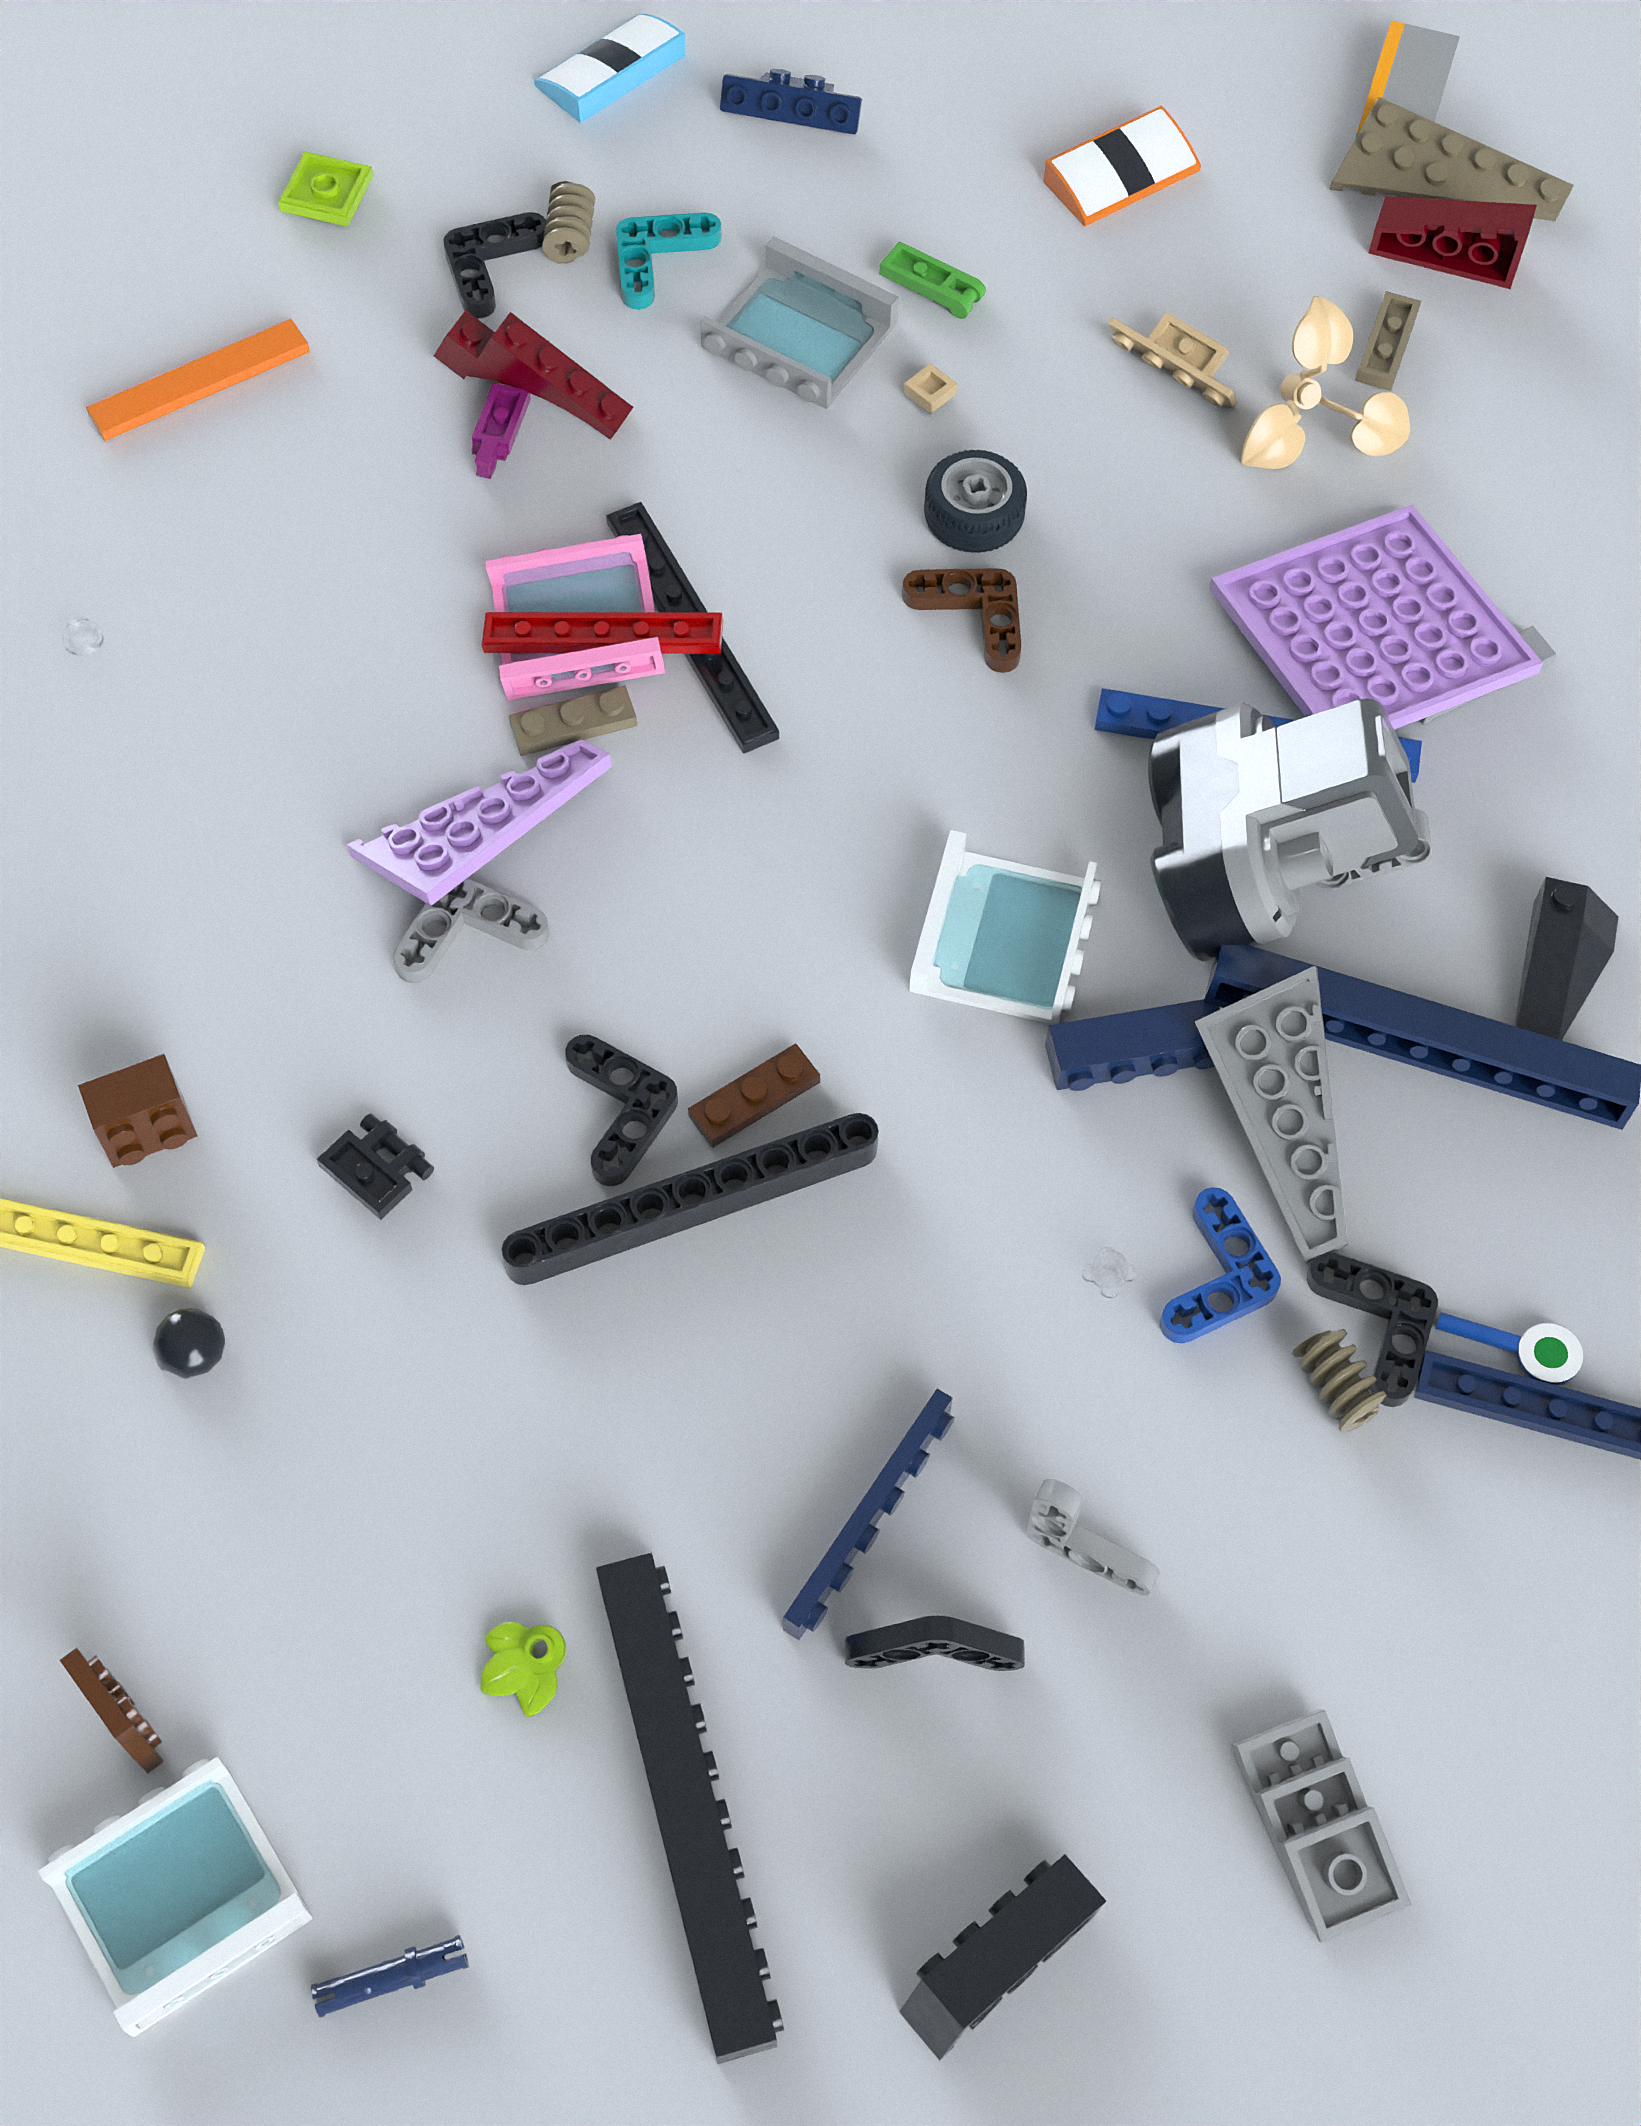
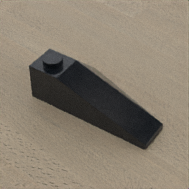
[1514,877,1619,1040]

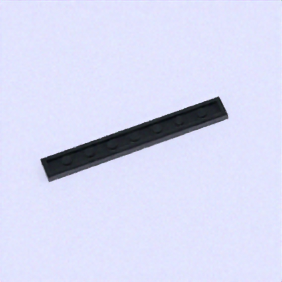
[606,502,779,754]

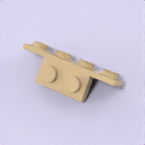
[1107,312,1237,409]

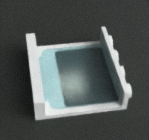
[909,830,1102,1024]
[38,1756,313,2037]

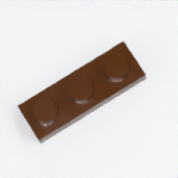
[688,1043,820,1148]

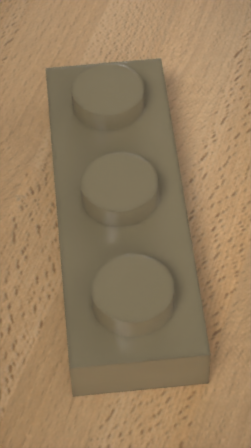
[1355,291,1421,391]
[509,685,637,756]

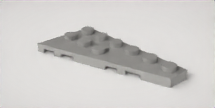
[1195,965,1348,1263]

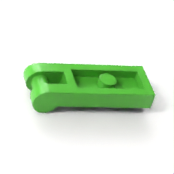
[879,241,986,319]

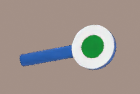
[1435,1312,1583,1386]

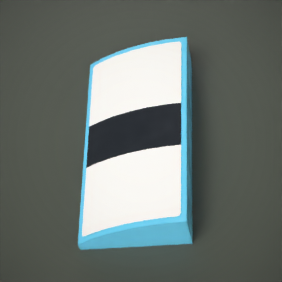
[534,14,686,123]

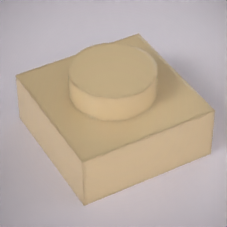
[904,363,958,414]

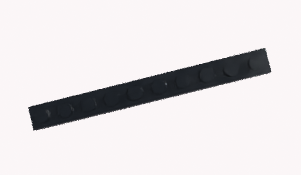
[596,1552,784,2064]

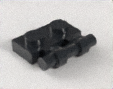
[317,1113,434,1220]

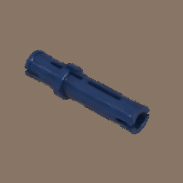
[311,1935,469,2018]

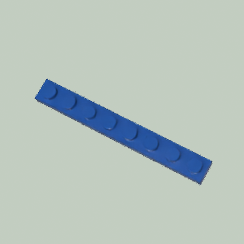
[1094,688,1422,783]

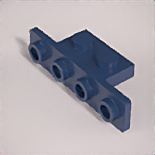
[720,69,862,134]

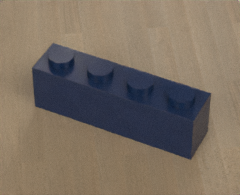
[1045,999,1220,1091]

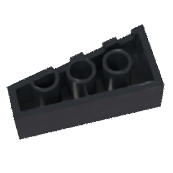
[899,1854,1106,2061]

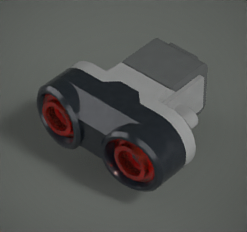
[1148,698,1432,962]

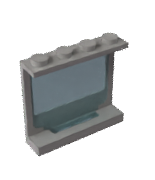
[700,236,899,409]

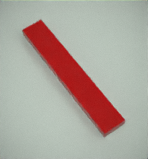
[481,612,724,654]

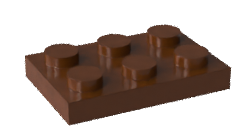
[59,1648,164,1774]

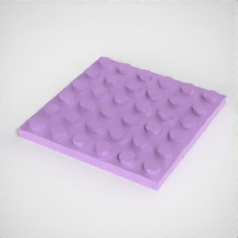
[1209,505,1543,730]

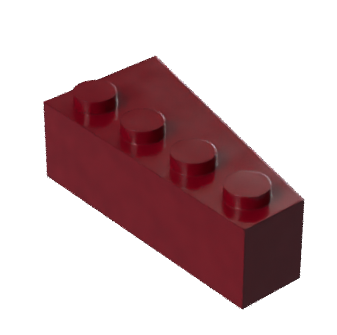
[1368,196,1537,289]

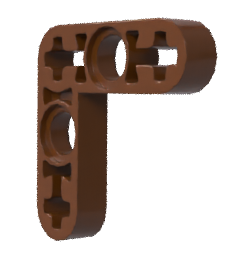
[902,568,1021,673]

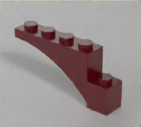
[434,309,634,440]

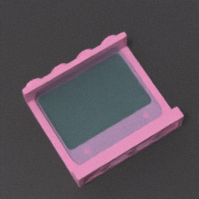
[485,534,665,701]

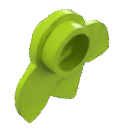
[480,1622,567,1717]

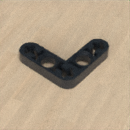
[443,212,546,318]
[565,1034,678,1186]
[1307,1252,1438,1407]
[845,1615,1025,1671]

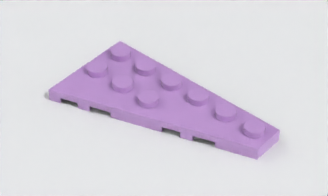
[347,739,612,906]

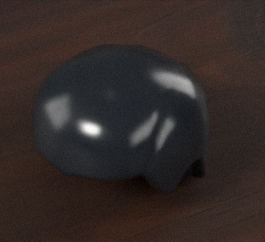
[153,1308,225,1379]

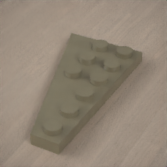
[1330,97,1574,221]

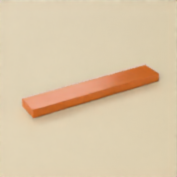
[86,319,310,441]

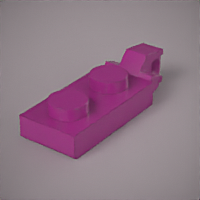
[471,383,531,479]

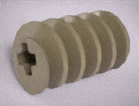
[542,181,596,263]
[1292,1329,1387,1433]

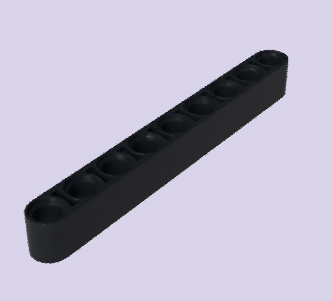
[501,1113,879,1285]

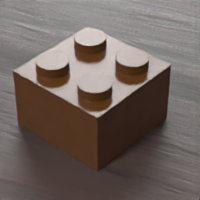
[78,1054,198,1168]

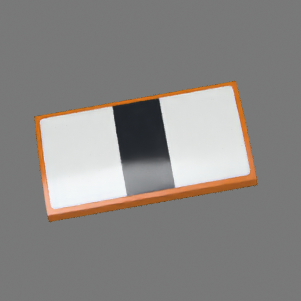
[1043,105,1201,227]

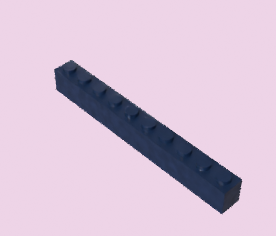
[1203,944,1641,1130]

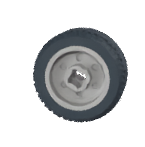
[924,450,1027,553]

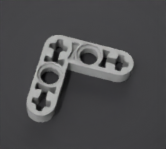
[394,878,549,983]
[1025,1479,1160,1595]

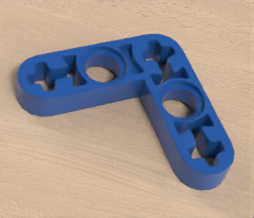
[1160,1187,1281,1344]

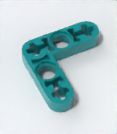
[616,212,722,310]

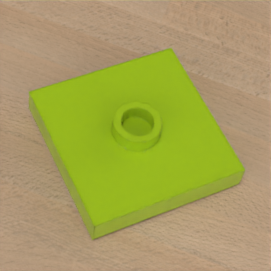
[278,151,373,227]

